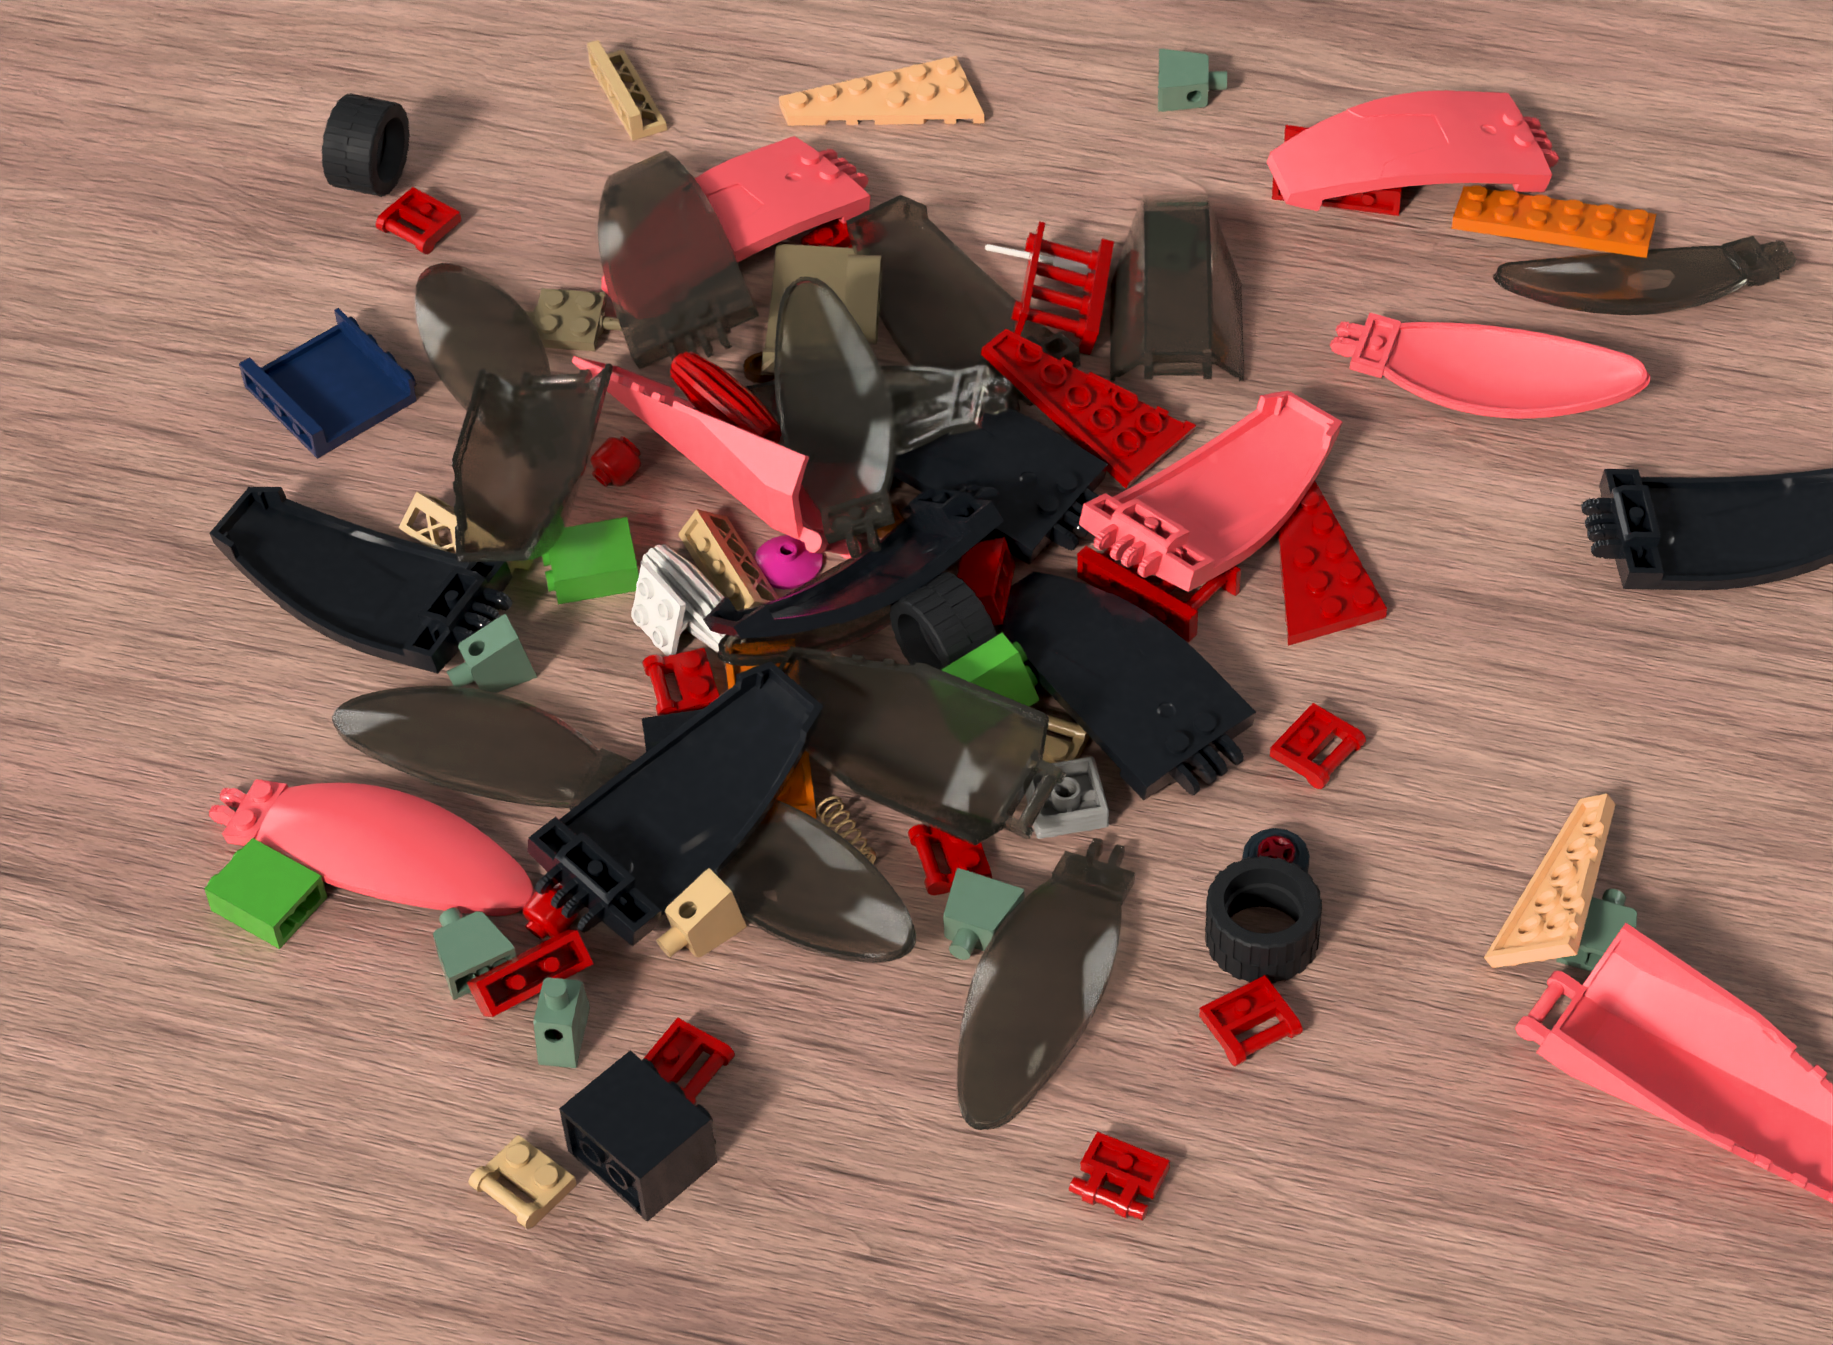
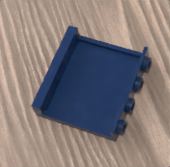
[239,308,417,459]

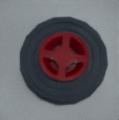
[1242,828,1310,873]

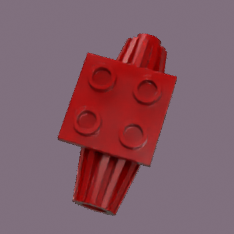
[670,351,782,443]

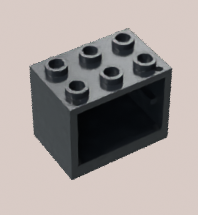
[559,1050,717,1222]

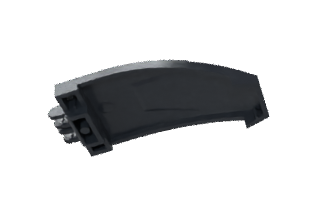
[818,385,1108,565]
[1581,468,1833,590]
[703,483,1004,639]
[209,487,513,674]
[994,571,1256,801]
[527,661,824,946]

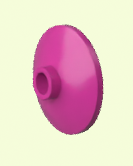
[754,535,823,590]

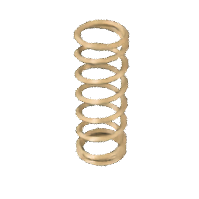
[816,796,876,872]

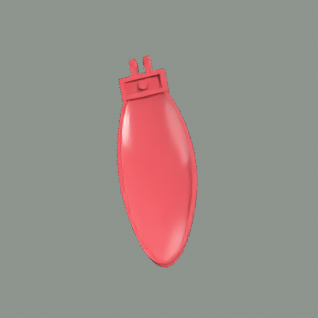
[1330,313,1651,419]
[209,779,535,916]

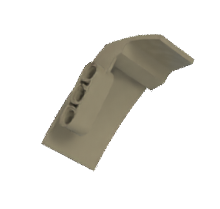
[761,243,882,378]

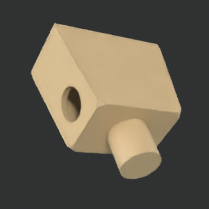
[656,868,747,958]

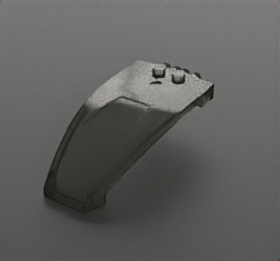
[598,150,760,370]
[846,195,1081,412]

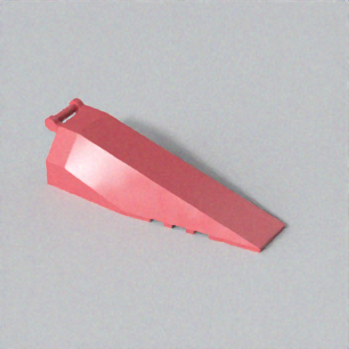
[572,356,885,560]
[1515,923,1833,1203]

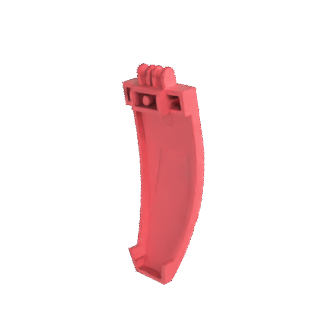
[1267,90,1559,212]
[601,136,870,321]
[1079,390,1342,592]

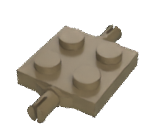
[513,288,624,351]

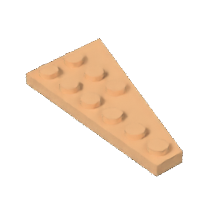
[779,56,984,126]
[1484,794,1616,968]

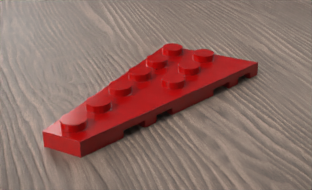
[980,329,1196,489]
[1277,481,1387,646]

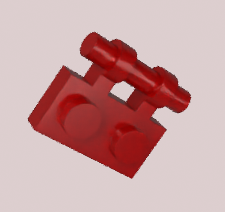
[1069,1131,1170,1221]

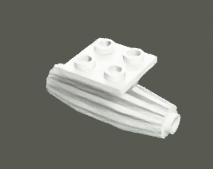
[631,544,747,656]

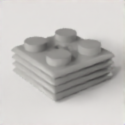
[1022,757,1109,839]

